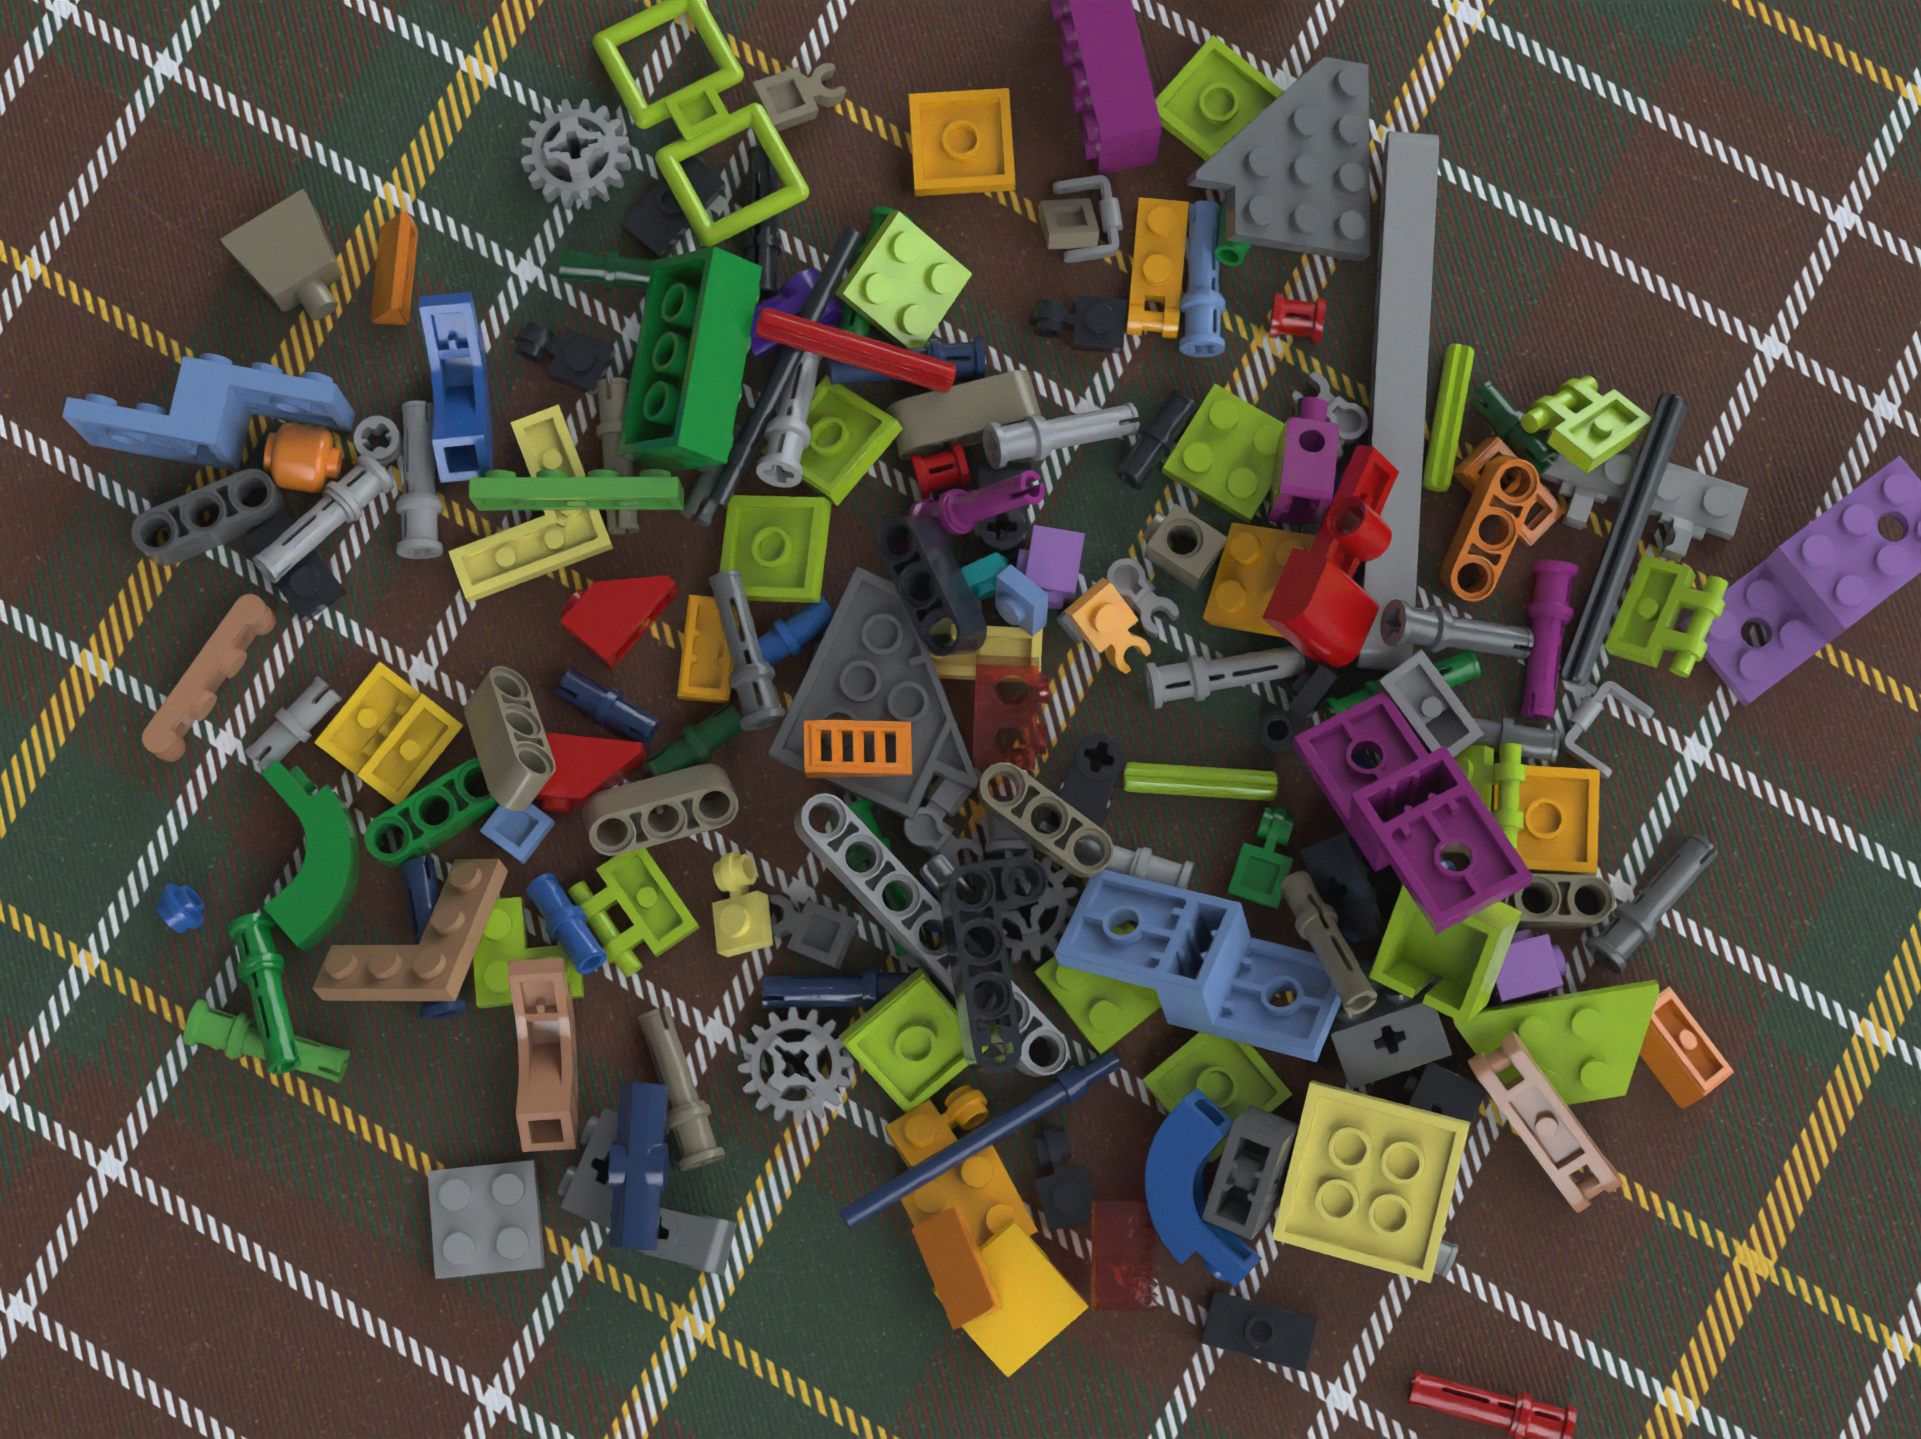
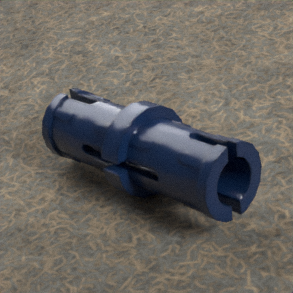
[555,667,661,748]

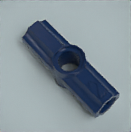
[609,1082,669,1250]

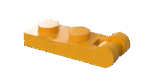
[1126,197,1189,339]

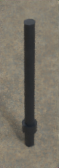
[708,226,862,508]

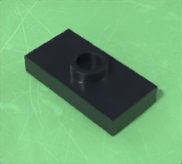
[621,156,726,259]
[1200,1290,1319,1372]

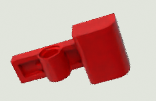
[1262,444,1399,668]

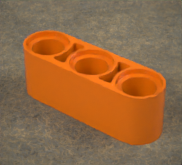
[1440,455,1540,602]

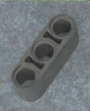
[131,469,285,566]

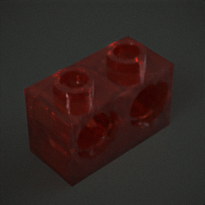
[972,655,1049,770]

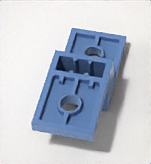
[62,353,355,472]
[1054,870,1342,1062]

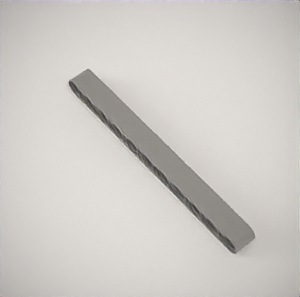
[1355,131,1439,670]

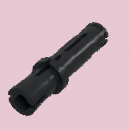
[742,145,782,300]

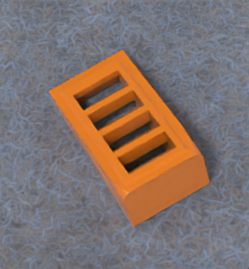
[1453,436,1566,546]
[804,720,912,778]

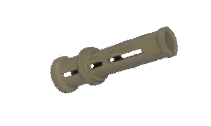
[637,1007,726,1171]

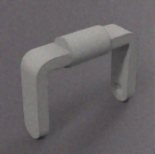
[1052,175,1123,263]
[1561,681,1654,779]

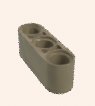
[887,370,1041,460]
[464,666,556,812]
[977,762,1114,878]
[582,763,739,856]
[1500,874,1615,929]

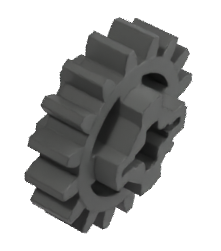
[972,848,1078,965]

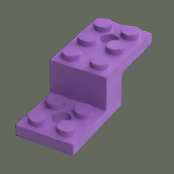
[1679,456,1921,707]

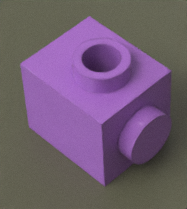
[1016,525,1085,609]
[1491,929,1567,1006]

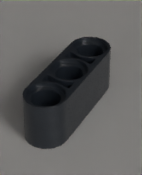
[876,516,987,656]

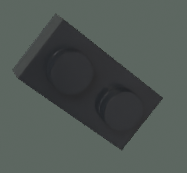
[242,510,347,624]

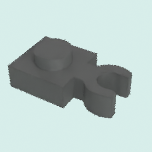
[769,895,859,970]

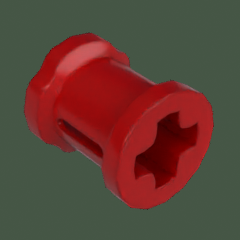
[1269,292,1326,344]
[910,442,971,499]

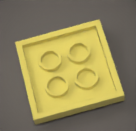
[1272,1080,1471,1283]

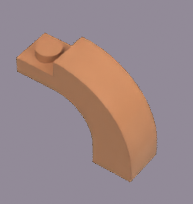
[508,958,578,1152]

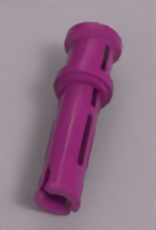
[908,470,1045,536]
[1520,560,1579,720]

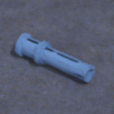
[1179,201,1226,357]

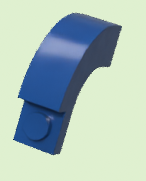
[419,292,493,483]
[1145,1088,1262,1287]

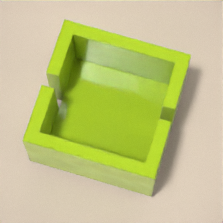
[1369,885,1522,1024]

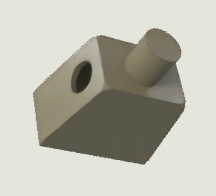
[220,189,343,320]

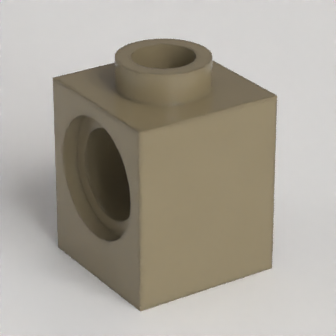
[1142,504,1227,591]

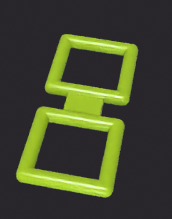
[592,0,809,247]

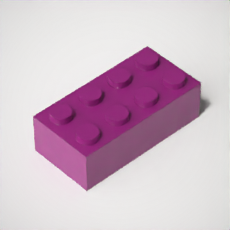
[1048,0,1162,175]

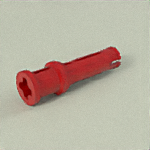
[1407,1370,1577,1439]

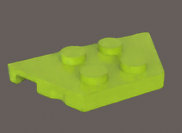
[1452,980,1660,1105]

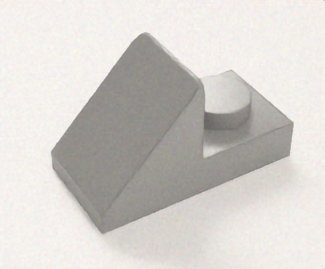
[1377,649,1484,757]

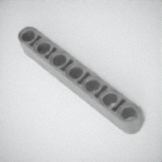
[794,793,1069,1077]

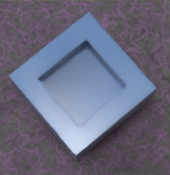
[995,564,1048,637]
[480,804,555,864]

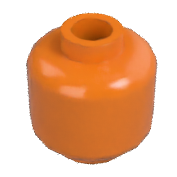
[263,423,342,493]

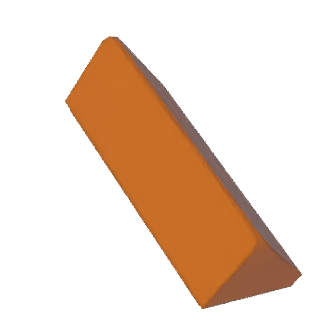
[371,212,419,326]
[1639,986,1734,1109]
[912,1206,1003,1330]

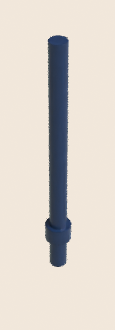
[839,1049,1121,1229]

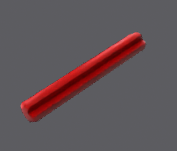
[756,307,956,393]

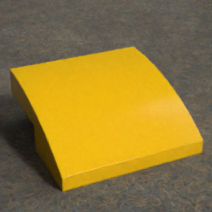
[314,661,463,805]
[932,1218,1089,1377]

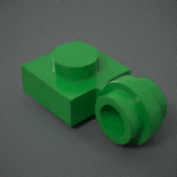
[1227,806,1296,910]

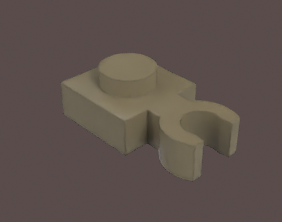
[750,63,846,132]

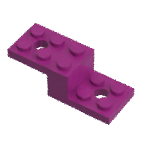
[1293,690,1533,934]

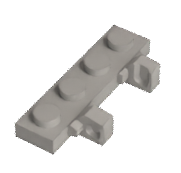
[1539,428,1748,563]

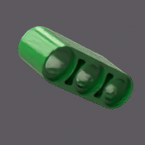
[364,758,500,868]

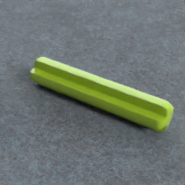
[1422,344,1474,492]
[1123,762,1278,801]

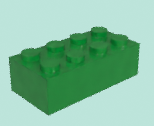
[617,246,762,472]

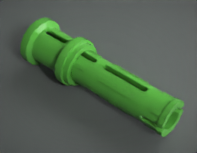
[183,999,350,1083]

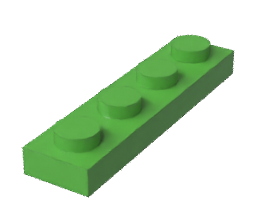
[469,469,684,511]

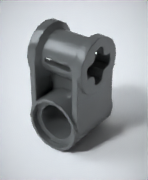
[638,1208,736,1276]

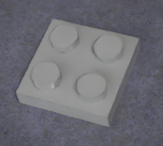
[428,1160,545,1279]

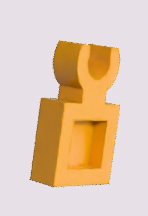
[1064,578,1151,674]

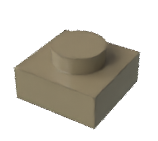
[1039,198,1099,249]

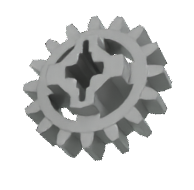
[521,99,631,210]
[738,1007,854,1124]

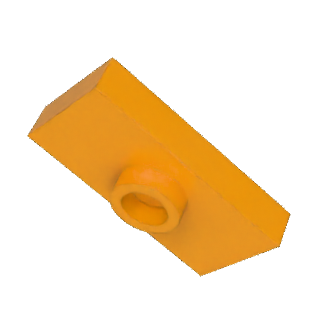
[677,595,739,704]

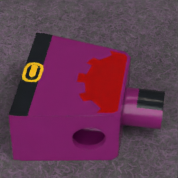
[1267,397,1339,526]

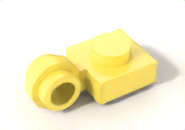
[712,851,773,957]

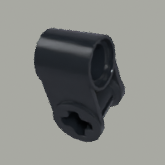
[978,461,1031,562]
[1049,733,1122,829]

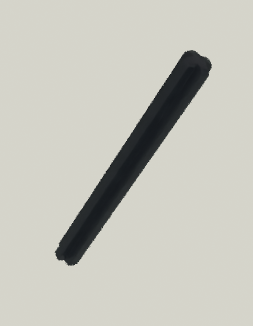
[1558,393,1688,686]

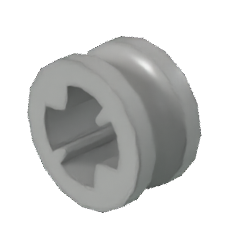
[354,416,403,466]

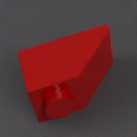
[560,575,680,671]
[534,733,647,814]

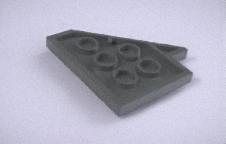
[1187,57,1370,262]
[768,567,978,821]

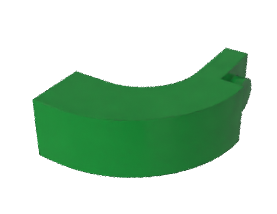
[261,760,361,952]

